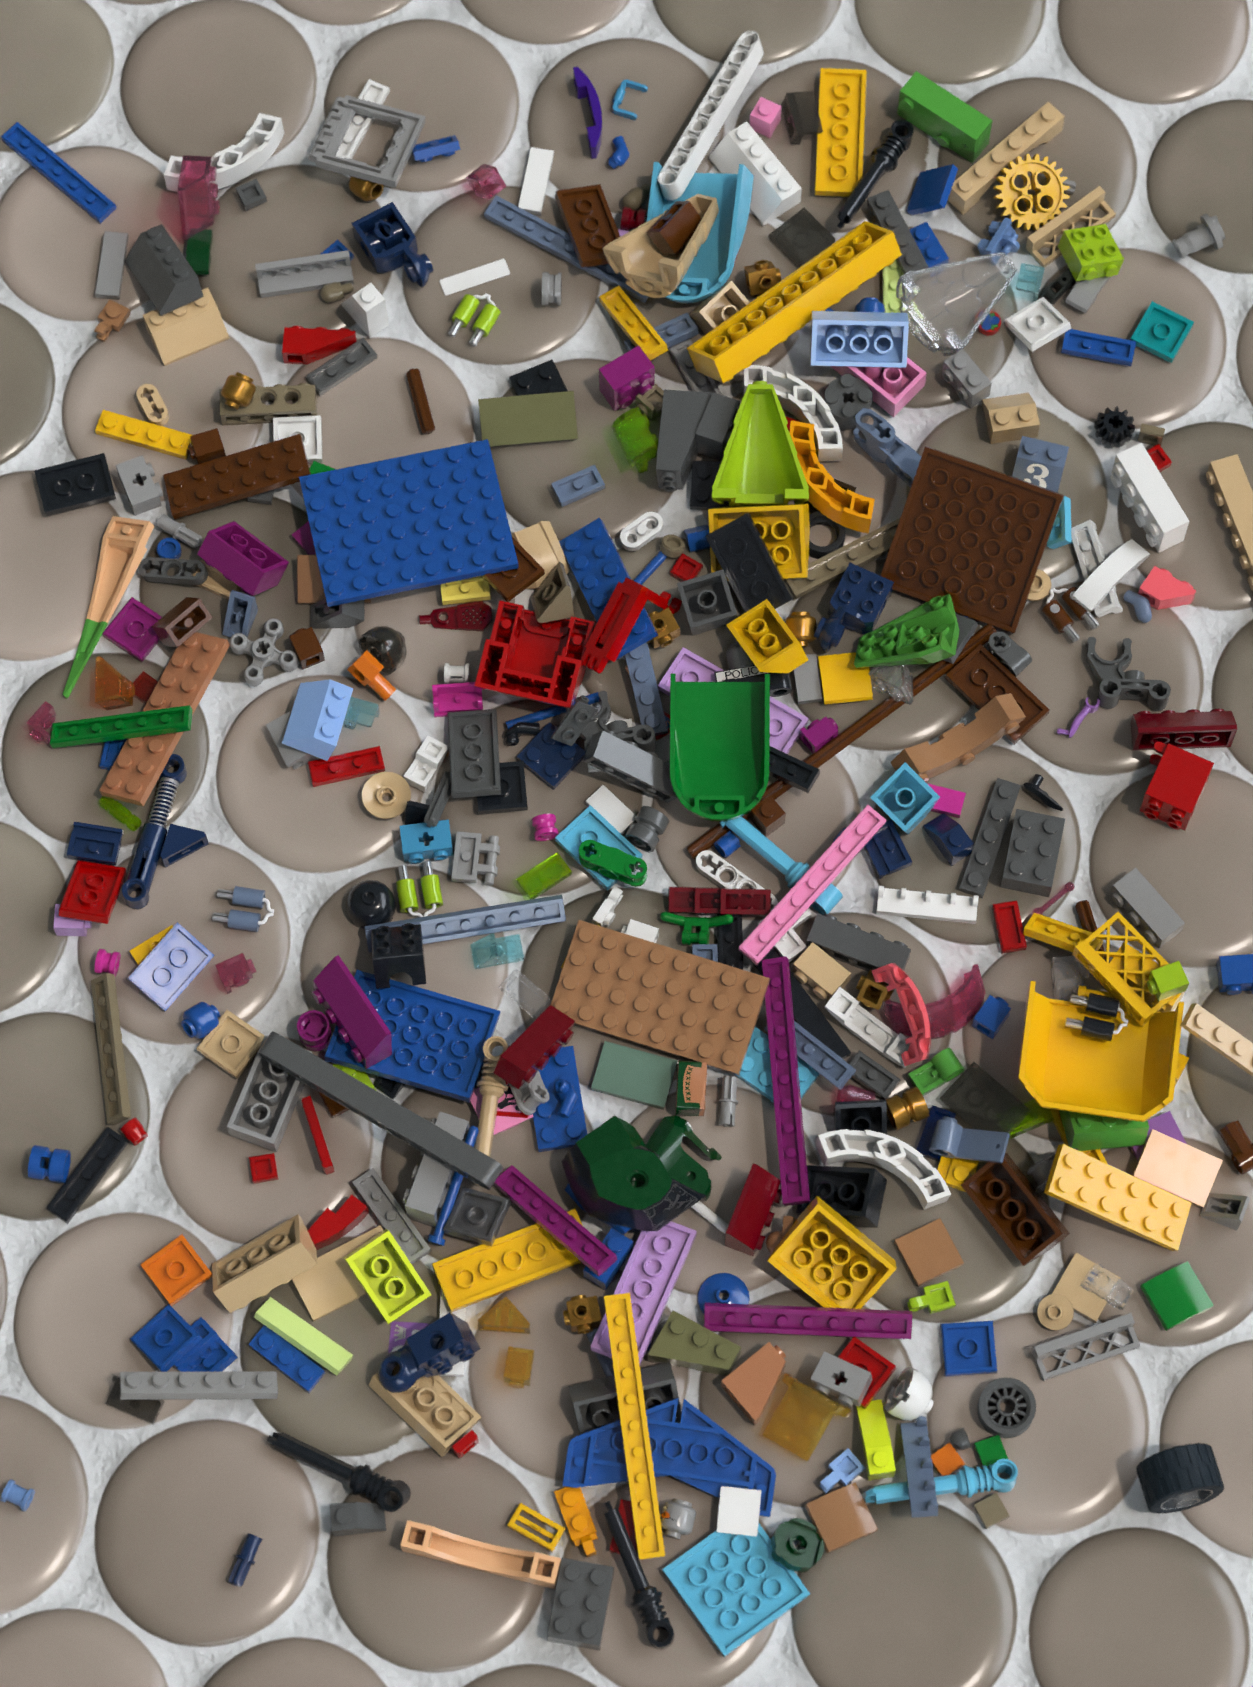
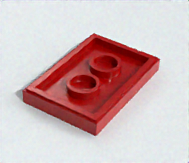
[59,860,126,924]

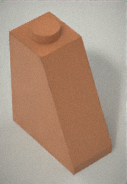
[721,1342,786,1426]

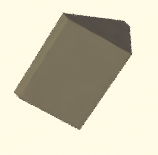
[530,562,575,623]

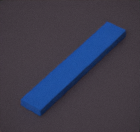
[1,122,117,224]

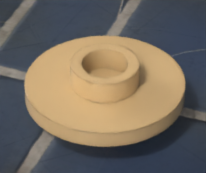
[1027,569,1051,601]
[1037,1294,1074,1330]

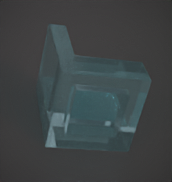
[1016,263,1045,302]
[344,697,380,730]

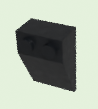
[796,1165,887,1228]

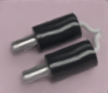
[1065,993,1128,1042]

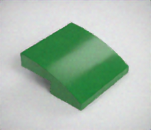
[1140,1261,1214,1331]

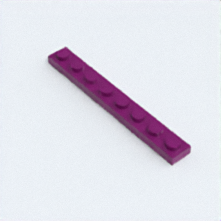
[704,1303,912,1339]

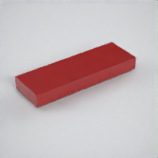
[308,746,385,787]
[301,1096,335,1175]

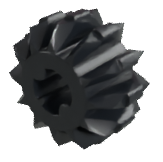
[1094,406,1135,448]

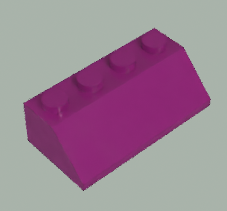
[312,955,392,1069]

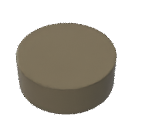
[660,535,685,558]

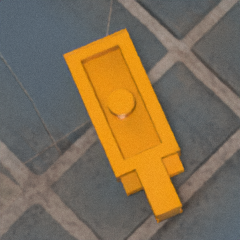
[554,1487,598,1558]

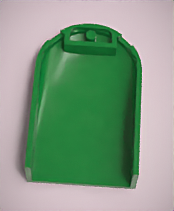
[670,674,770,821]

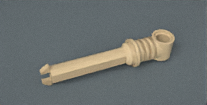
[475,1036,509,1186]

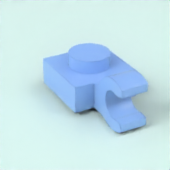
[819,1449,865,1494]

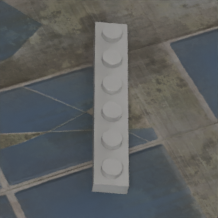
[119,1371,278,1400]

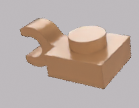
[94,299,131,342]

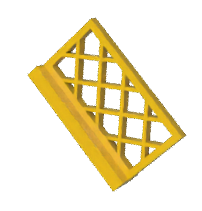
[1072,912,1178,1027]

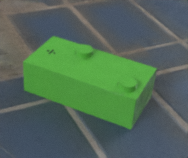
[897,71,992,163]

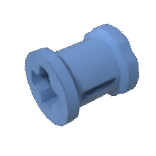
[1,1479,35,1512]

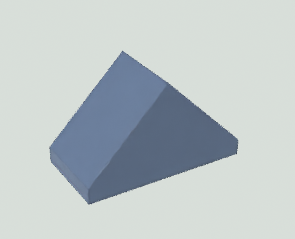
[222,590,258,637]

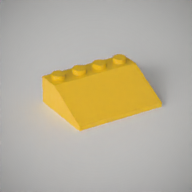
[708,503,810,581]
[767,1196,897,1309]

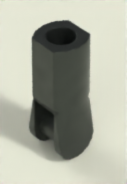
[1041,267,1076,305]

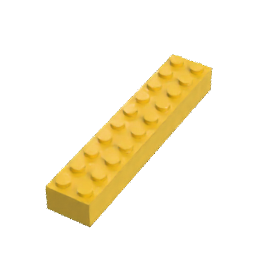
[687,221,902,383]

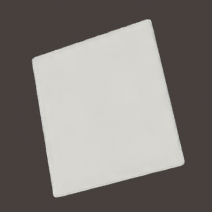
[717,1486,761,1536]

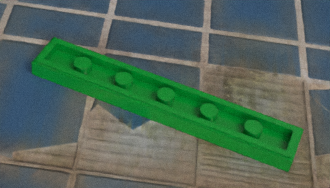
[50,705,193,748]

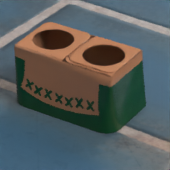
[675,1061,707,1117]

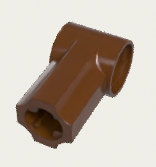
[1218,1120,1253,1175]

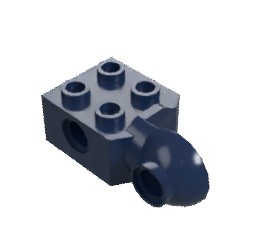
[352,202,434,288]
[814,563,894,653]
[378,1312,480,1393]

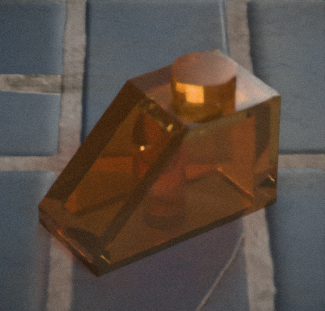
[95,656,135,710]

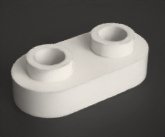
[620,512,663,551]

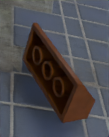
[961,1153,1070,1266]

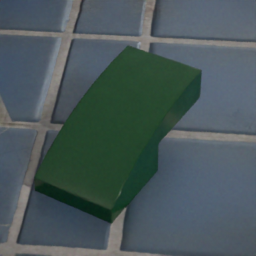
[186,229,213,275]

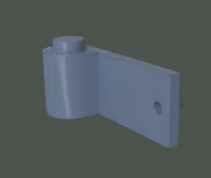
[929,1117,1010,1163]

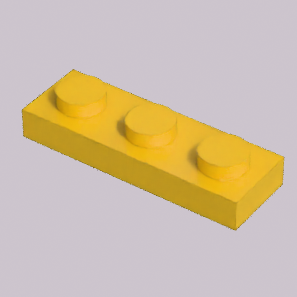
[1023,912,1103,952]

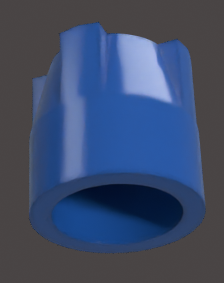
[714,831,741,858]

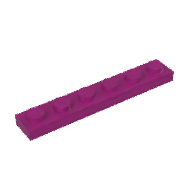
[494,1165,617,1277]

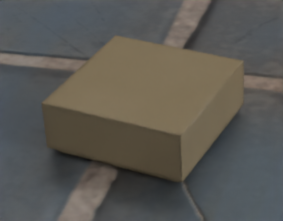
[1137,424,1165,446]
[973,1493,1010,1529]

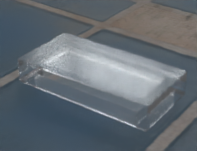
[499,969,552,1020]

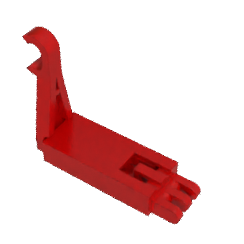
[581,577,682,674]

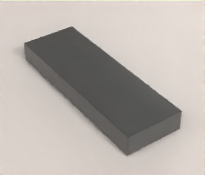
[306,338,378,396]

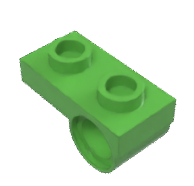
[908,1048,965,1096]

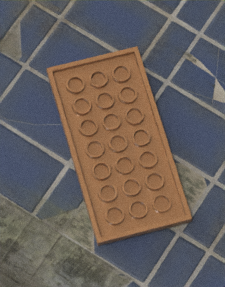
[551,920,770,1075]

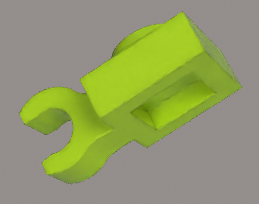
[907,1281,956,1314]

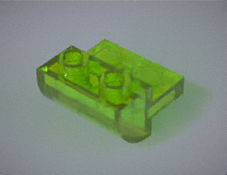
[612,407,658,474]

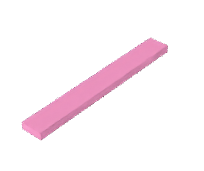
[738,805,887,965]

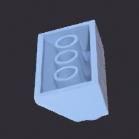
[811,311,909,368]

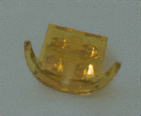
[763,1373,852,1461]

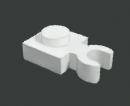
[592,886,623,927]

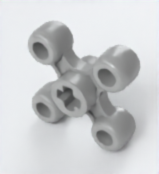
[229,618,299,687]

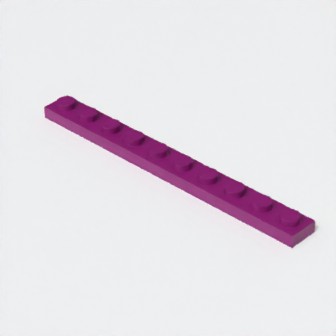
[762,956,810,1206]

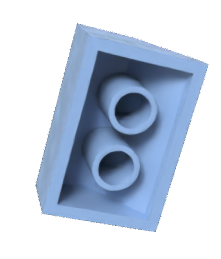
[282,679,353,761]

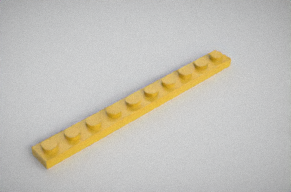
[604,1293,665,1560]

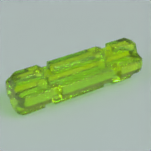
[99,796,142,831]

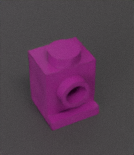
[799,716,839,754]

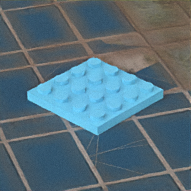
[662,1523,810,1657]

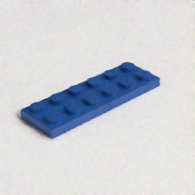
[559,518,658,660]

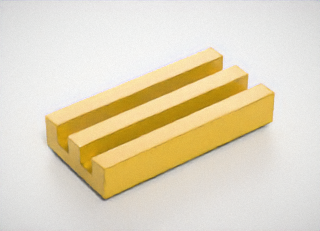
[507,1503,566,1553]

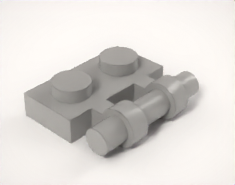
[451,832,500,885]

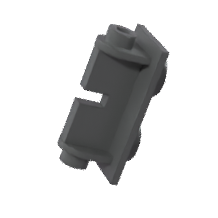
[551,695,598,746]

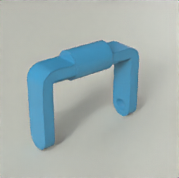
[613,80,648,120]

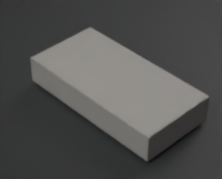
[793,654,823,705]

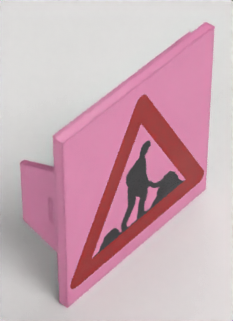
[470,1082,534,1135]

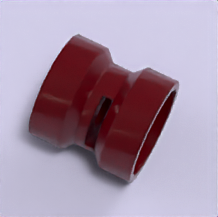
[620,207,647,231]

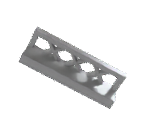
[255,250,354,298]
[1032,1313,1140,1381]

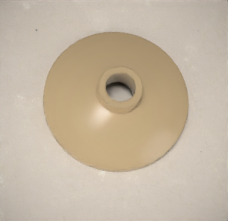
[362,772,411,819]

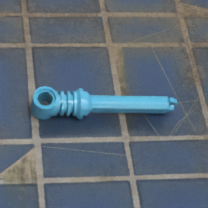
[720,816,843,915]
[865,1459,1018,1504]

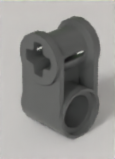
[986,631,1032,677]

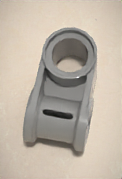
[508,1070,550,1115]

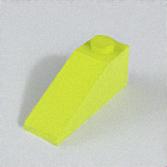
[856,1399,896,1481]

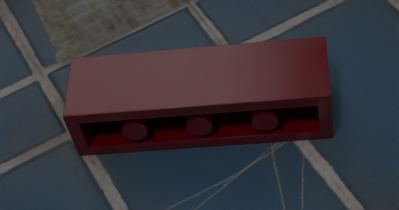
[493,1005,575,1089]

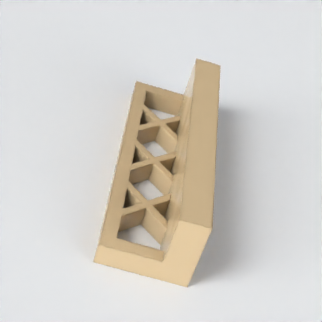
[1025,186,1116,268]

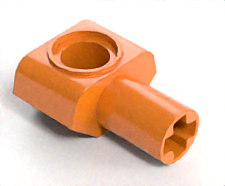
[347,650,396,701]

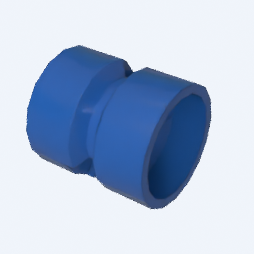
[28,1145,71,1183]

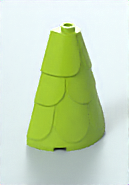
[712,381,809,507]

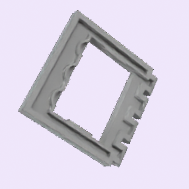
[308,95,425,188]

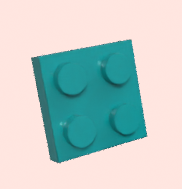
[1130,301,1194,363]

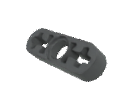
[138,557,208,585]

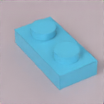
[1047,496,1072,549]

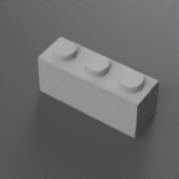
[1110,867,1185,948]

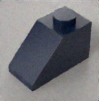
[923,813,974,866]

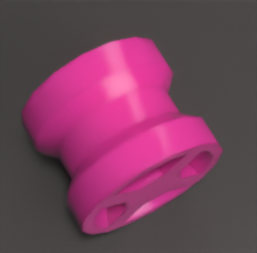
[532,814,559,841]
[94,949,121,976]

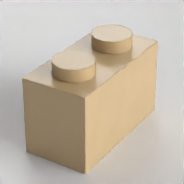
[792,942,851,1001]

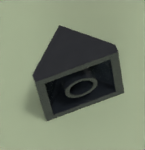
[834,1099,887,1134]

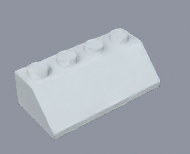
[708,121,802,226]

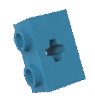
[400,820,453,863]

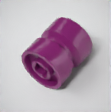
[297,1010,332,1052]

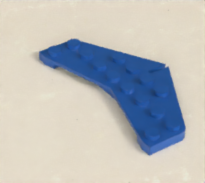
[562,1398,776,1517]

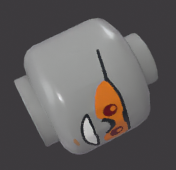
[660,1498,696,1539]

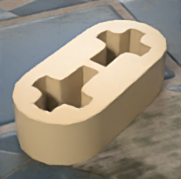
[137,384,169,426]

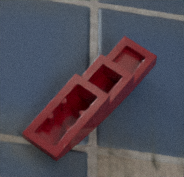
[668,887,771,915]

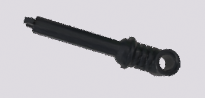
[837,120,914,228]
[267,1432,411,1512]
[604,1501,675,1649]

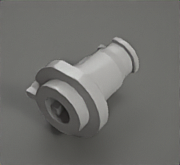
[1172,214,1226,259]

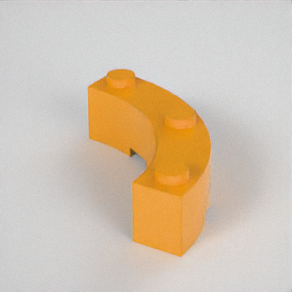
[789,420,875,534]

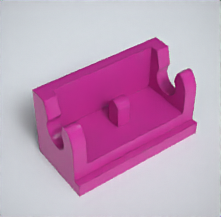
[432,682,483,717]

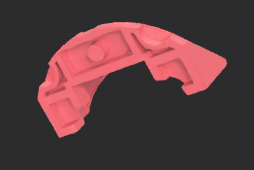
[872,963,931,1066]

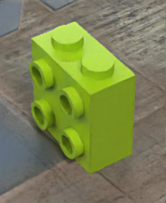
[1058,224,1124,282]

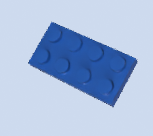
[533,1046,587,1152]

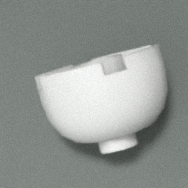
[884,1366,934,1420]

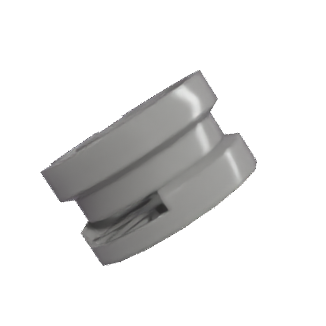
[542,272,562,306]

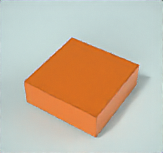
[931,1442,965,1476]

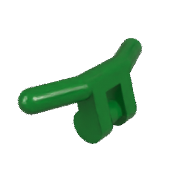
[660,912,733,945]

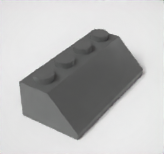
[125,224,204,316]
[568,1362,682,1435]

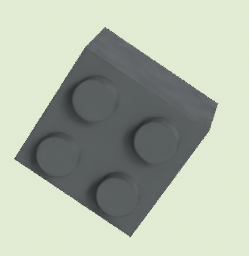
[695,392,740,461]
[677,569,738,636]

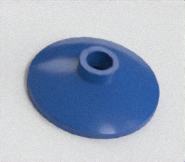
[698,1273,749,1314]

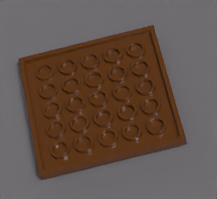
[881,446,1064,633]

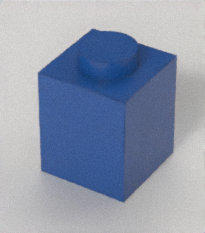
[972,995,1011,1039]

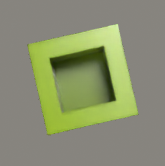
[1147,961,1189,1001]

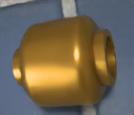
[349,176,384,201]
[221,372,256,410]
[785,612,816,648]

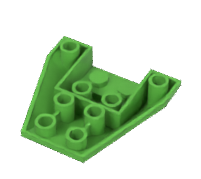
[854,594,960,668]

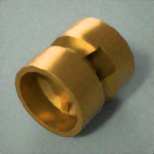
[886,1087,929,1131]

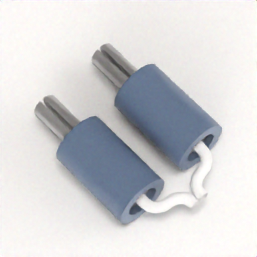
[212,886,274,932]

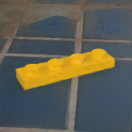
[599,286,668,361]
[95,410,192,460]

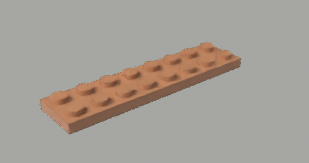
[99,632,230,807]

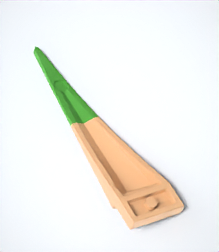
[63,516,154,698]

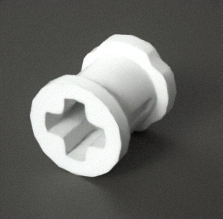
[444,663,470,684]

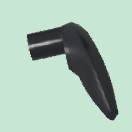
[1024,774,1063,811]

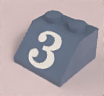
[1012,436,1069,493]

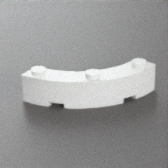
[164,113,284,193]
[743,365,843,462]
[815,1129,951,1210]

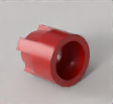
[120,1118,148,1146]

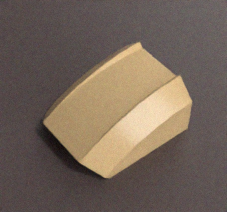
[511,521,571,589]

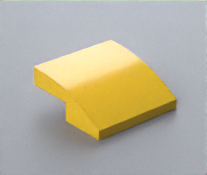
[818,652,873,705]

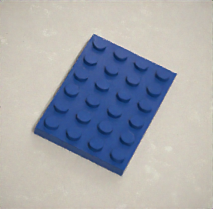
[325,970,500,1103]

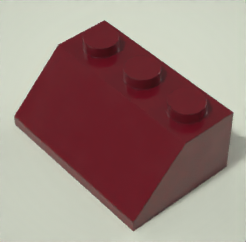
[725,1163,782,1257]

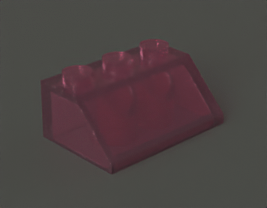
[177,155,220,240]

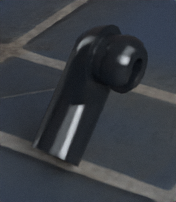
[504,722,540,746]

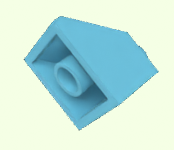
[870,762,940,834]

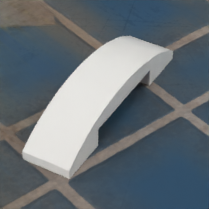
[1071,539,1150,613]
[825,987,909,1068]

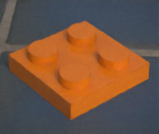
[141,1234,212,1307]

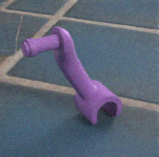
[1057,697,1100,738]

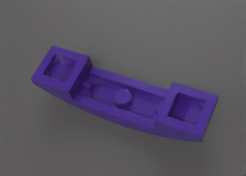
[573,67,602,159]

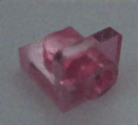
[27,701,56,745]

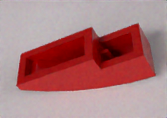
[308,1195,369,1251]

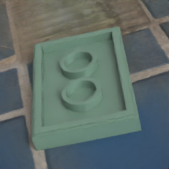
[591,1041,678,1110]

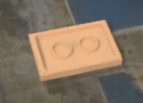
[1132,1129,1223,1208]

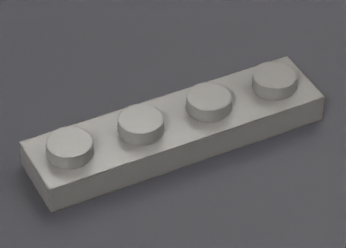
[352,1168,431,1264]

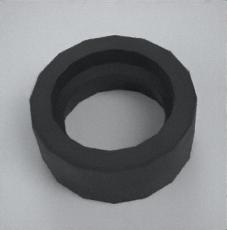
[809,511,846,559]

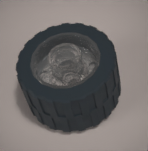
[1136,1443,1224,1514]

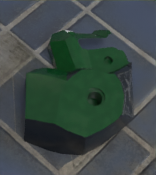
[561,1115,722,1231]

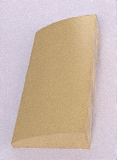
[292,1225,383,1322]
[369,1365,481,1457]

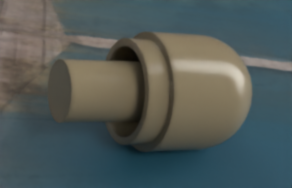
[623,184,651,210]
[320,282,354,303]

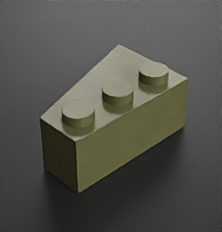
[648,1310,741,1376]

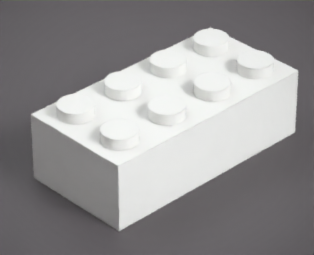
[1110,443,1189,553]

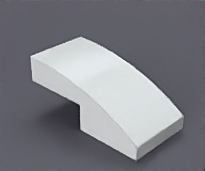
[403,736,449,792]

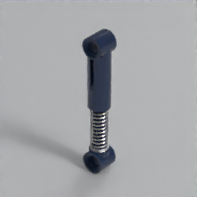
[122,754,187,910]

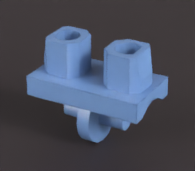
[978,217,1020,266]

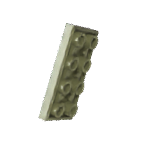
[478,391,578,447]

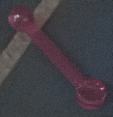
[1033,882,1075,915]

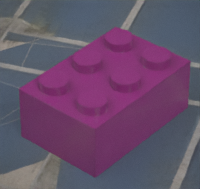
[197,521,289,596]

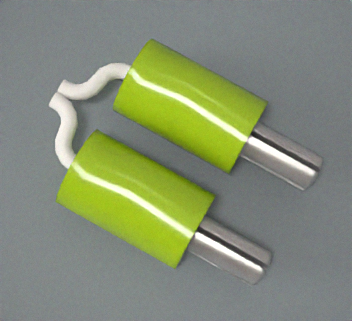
[448,293,501,347]
[396,861,443,917]

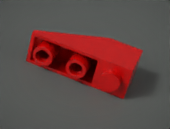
[282,326,357,365]

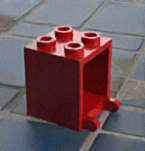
[1140,742,1214,830]

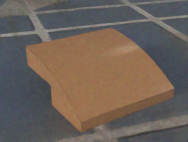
[805,1482,878,1553]

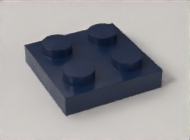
[517,722,586,790]

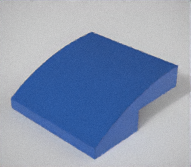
[174,1317,238,1372]

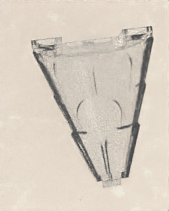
[896,252,1017,356]

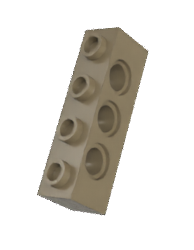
[220,383,317,425]

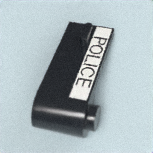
[714,665,792,697]

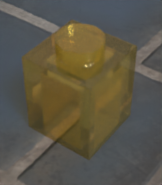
[504,1347,535,1389]

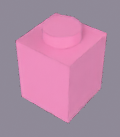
[750,97,781,138]

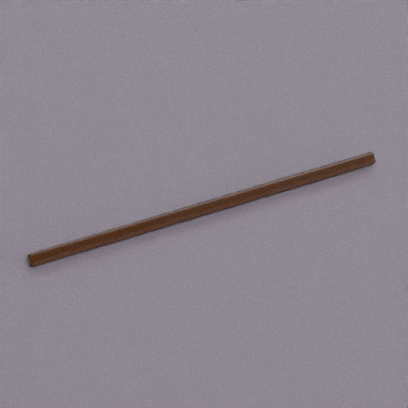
[686,624,997,859]

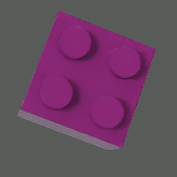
[599,345,655,411]

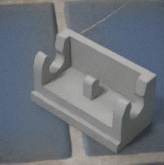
[266,712,317,769]

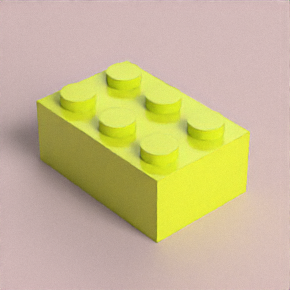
[343,1229,431,1324]

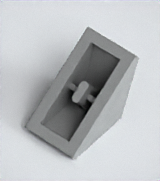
[1200,1193,1250,1231]

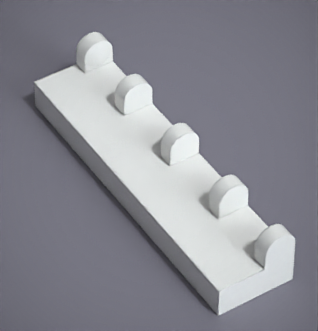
[1071,520,1123,618]
[876,886,979,924]

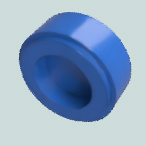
[157,538,182,559]

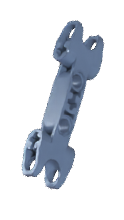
[853,408,922,487]

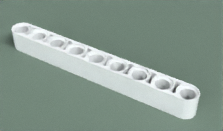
[658,31,764,200]

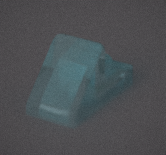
[471,933,524,970]

